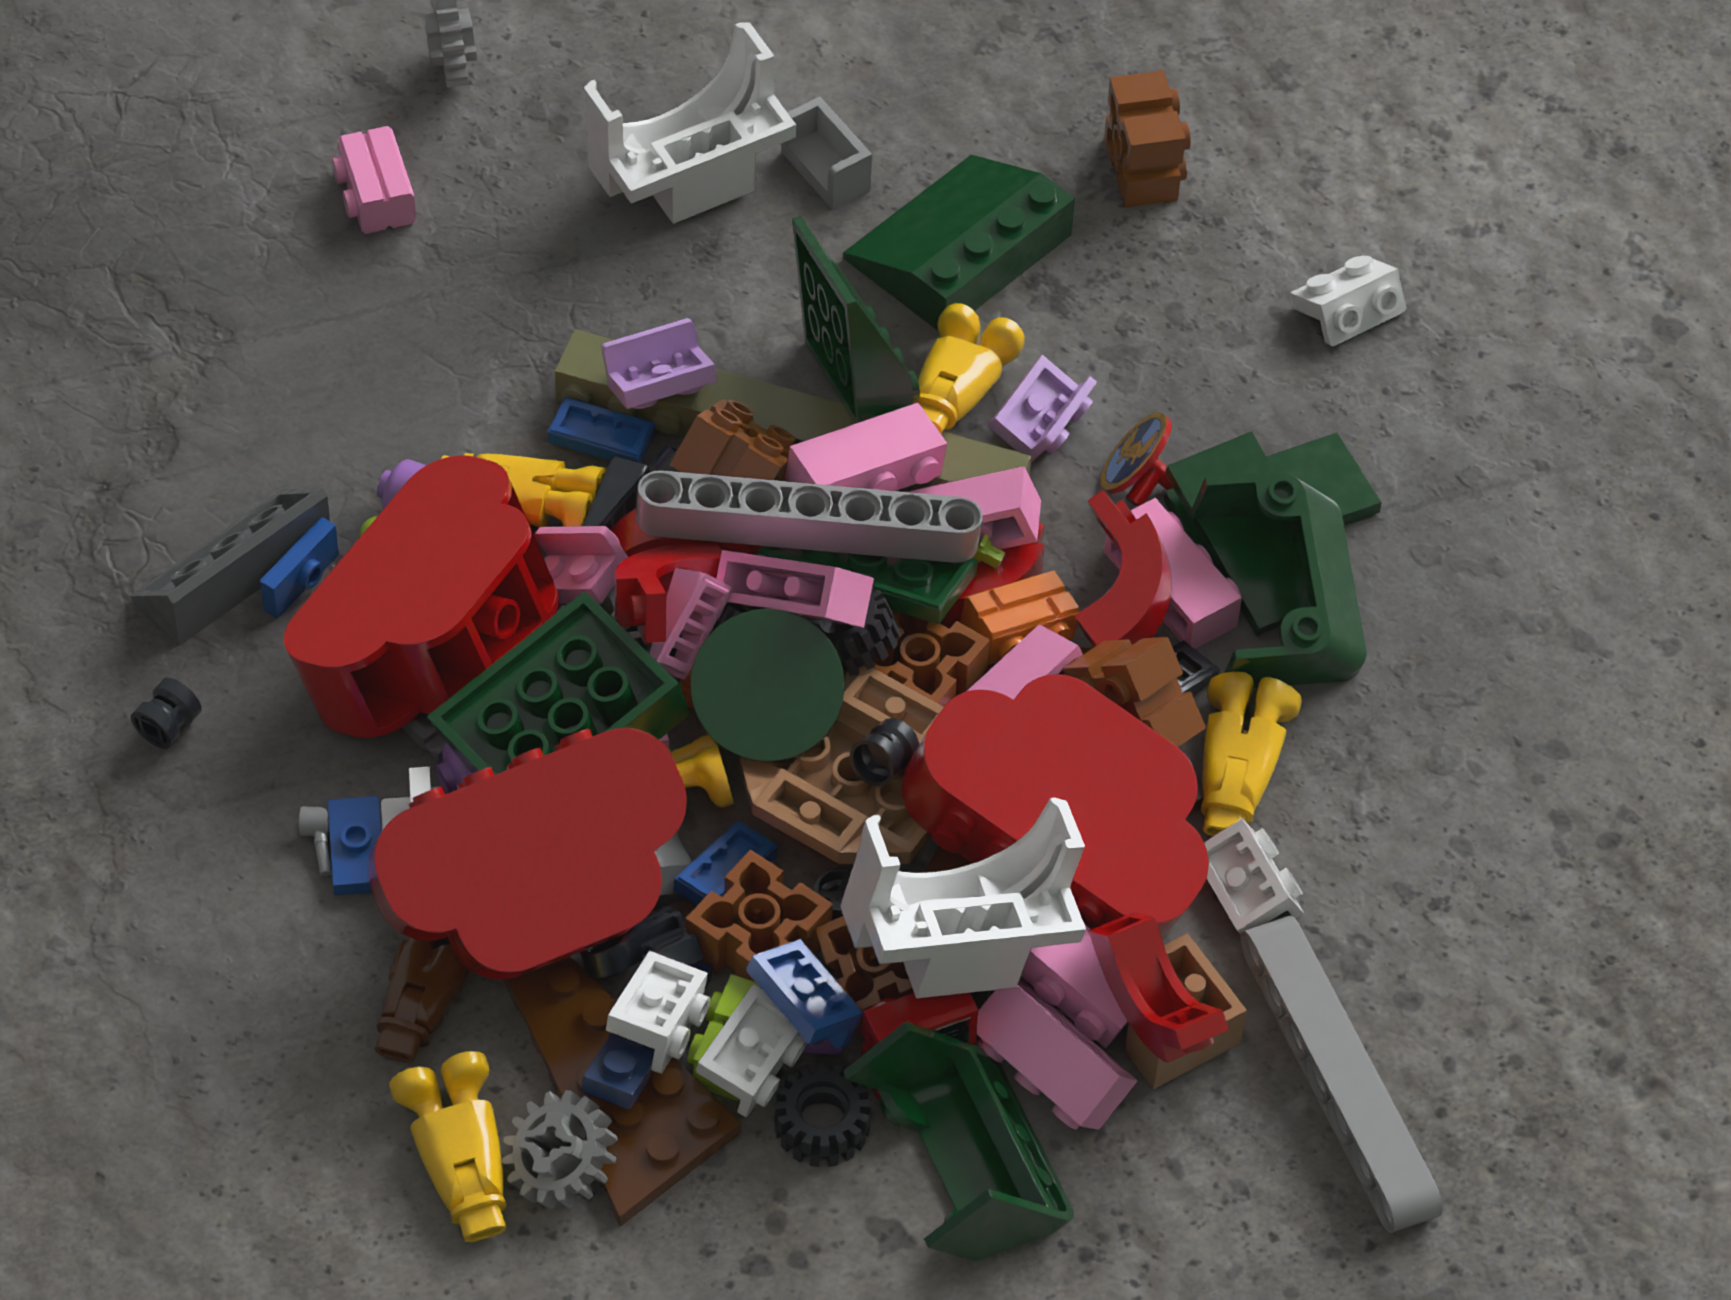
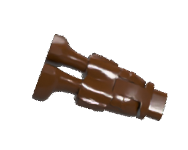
[374,938,470,1063]

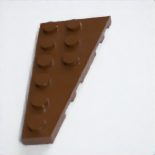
[503,956,741,1227]

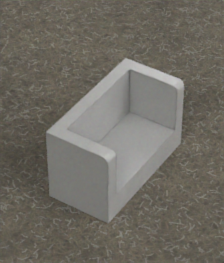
[781,96,872,210]

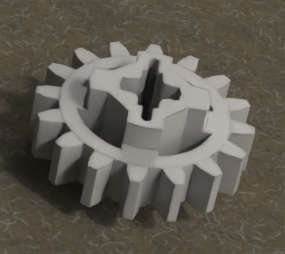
[423,0,477,88]
[502,1090,618,1210]

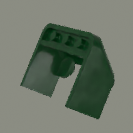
[1191,472,1367,688]
[843,1021,1074,1261]

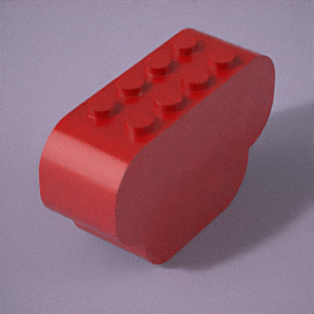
[284,455,559,738]
[901,674,1209,940]
[367,728,687,980]

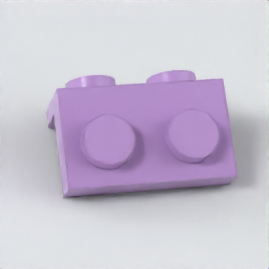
[601,318,718,409]
[987,355,1097,462]

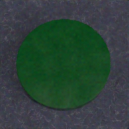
[691,609,844,763]

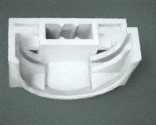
[584,22,796,224]
[840,798,1086,998]

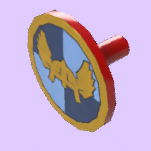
[1101,412,1173,507]

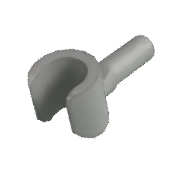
[299,806,332,877]

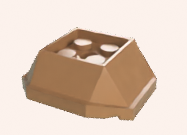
[739,665,943,864]

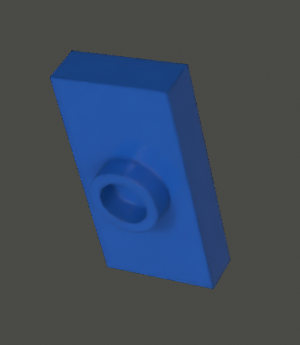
[547,397,655,463]
[260,517,339,619]
[328,796,382,895]
[673,820,778,905]

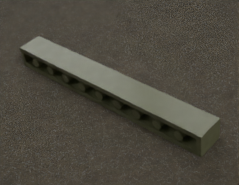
[555,329,1031,492]

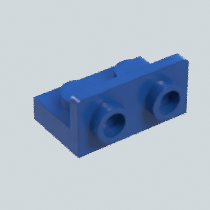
[746,939,863,1049]

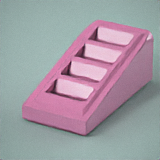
[649,568,732,680]

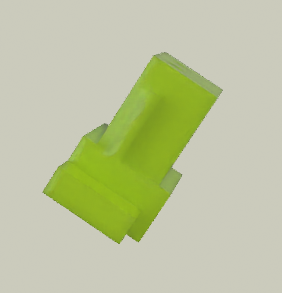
[972,534,1005,569]

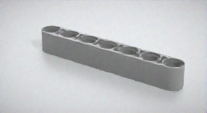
[636,471,983,563]
[1240,916,1443,1233]

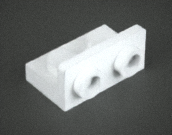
[1204,818,1304,934]
[606,951,710,1074]
[696,984,807,1117]

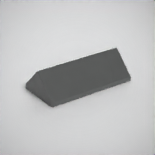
[130,488,330,646]

